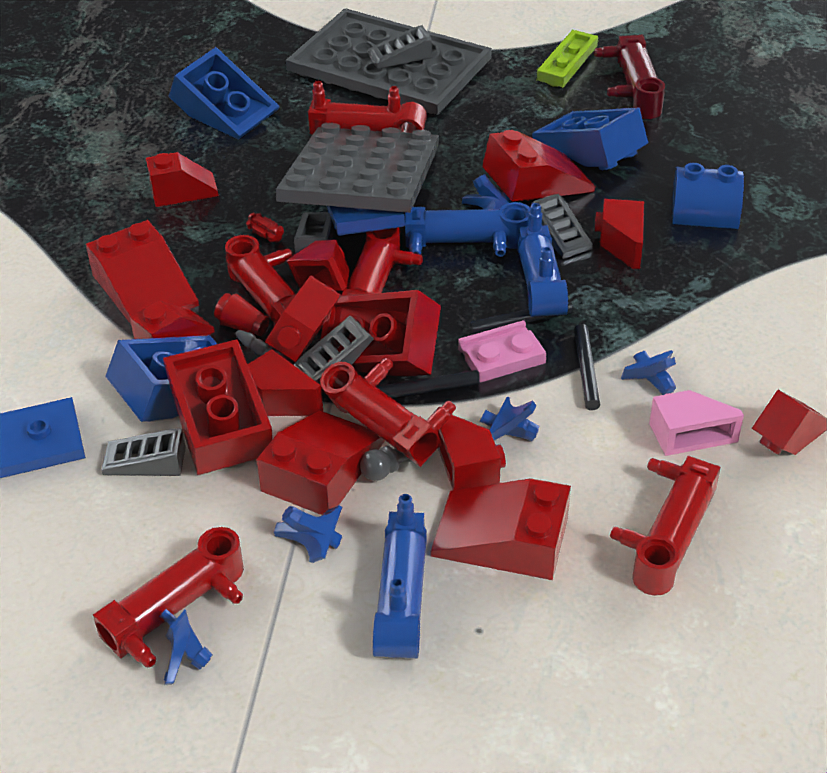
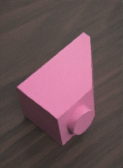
[649,390,744,456]

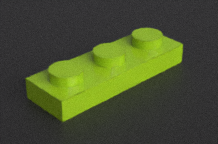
[537,30,598,87]

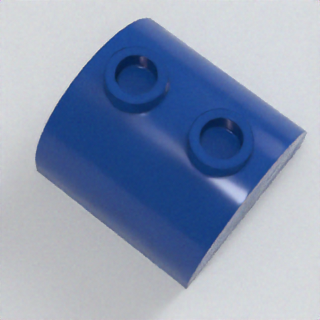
[672,163,744,229]

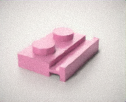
[458,320,546,383]

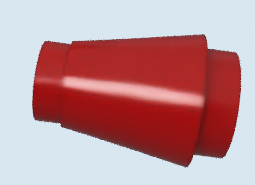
[214,293,270,336]

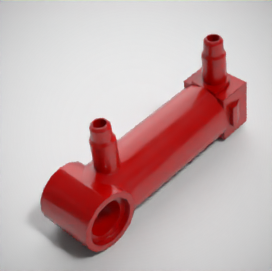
[308,81,427,134]
[341,228,423,296]
[225,235,296,326]
[320,358,456,467]
[610,456,721,596]
[93,527,244,668]

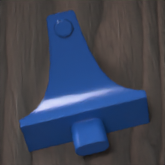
[462,174,511,209]
[621,350,676,395]
[480,397,539,441]
[274,505,342,563]
[160,609,213,685]

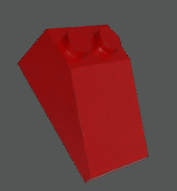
[482,130,595,201]
[86,220,199,324]
[321,290,441,376]
[163,339,272,475]
[257,410,385,515]
[431,478,571,580]

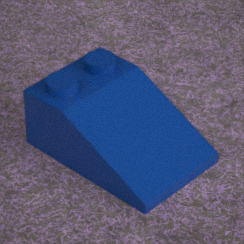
[169,47,280,139]
[532,108,648,170]
[105,335,217,422]

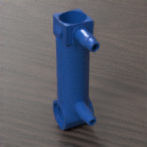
[405,202,530,256]
[518,203,568,317]
[373,494,427,659]

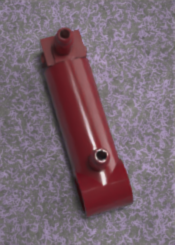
[594,35,665,119]

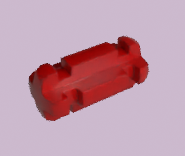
[246,213,284,243]

